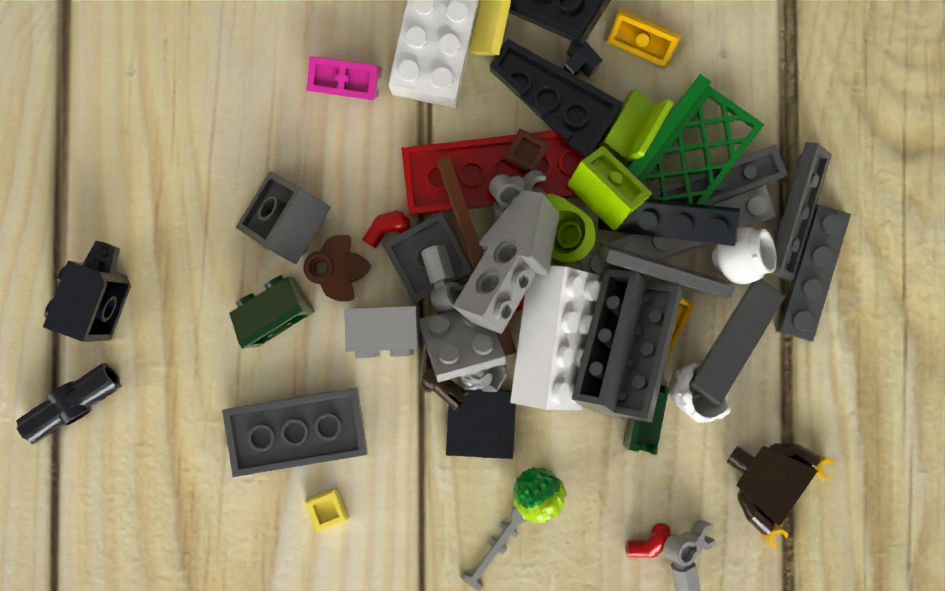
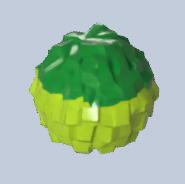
[513,467,567,523]

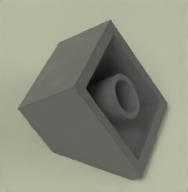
[236,171,331,264]

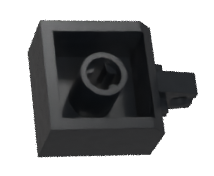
[43,240,131,342]

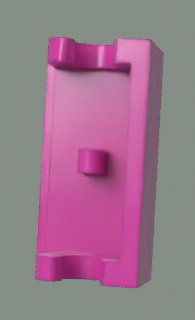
[306,56,382,100]

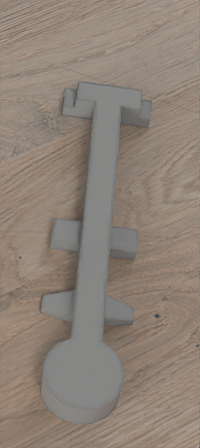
[461,507,527,591]

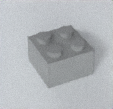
[344,306,421,358]

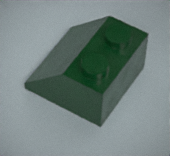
[229,275,315,349]

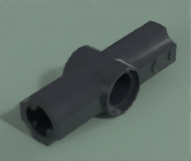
[16,363,122,444]

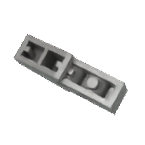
[453,190,560,334]

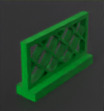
[628,74,765,204]

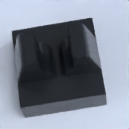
[563,41,603,78]

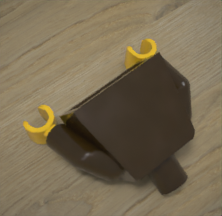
[726,443,835,548]

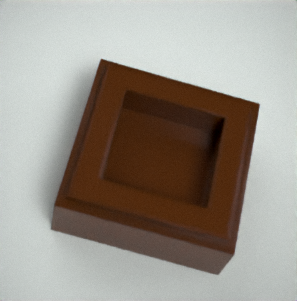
[504,128,550,173]

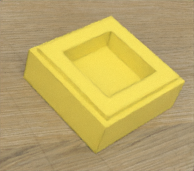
[304,487,349,533]

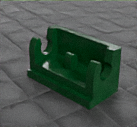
[623,385,670,455]

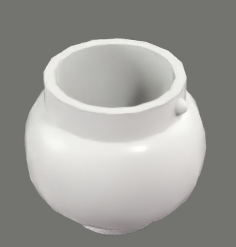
[712,227,777,284]

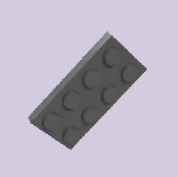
[222,387,368,477]

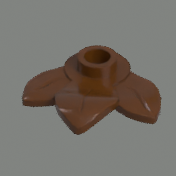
[303,235,371,302]

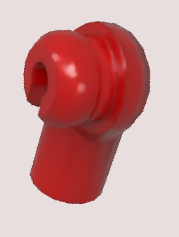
[625,523,672,558]

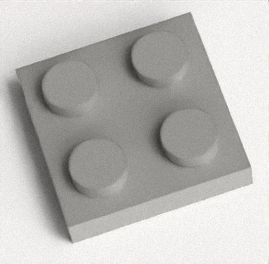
[418,309,505,382]

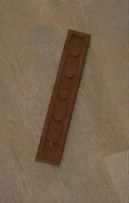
[437,156,517,356]

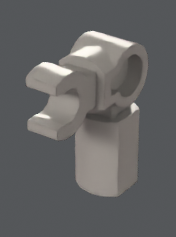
[489,170,546,225]
[421,244,468,312]
[663,520,716,591]

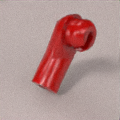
[362,210,410,248]

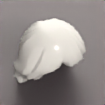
[669,362,731,423]

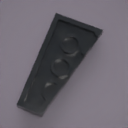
[490,38,623,159]

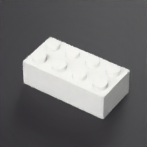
[388,0,480,109]
[510,265,601,410]

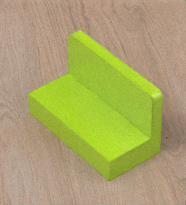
[599,88,674,164]
[568,146,652,231]

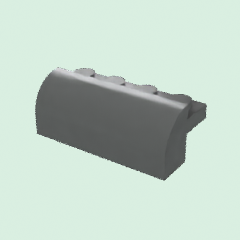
[571,269,683,422]

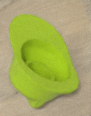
[546,194,596,263]

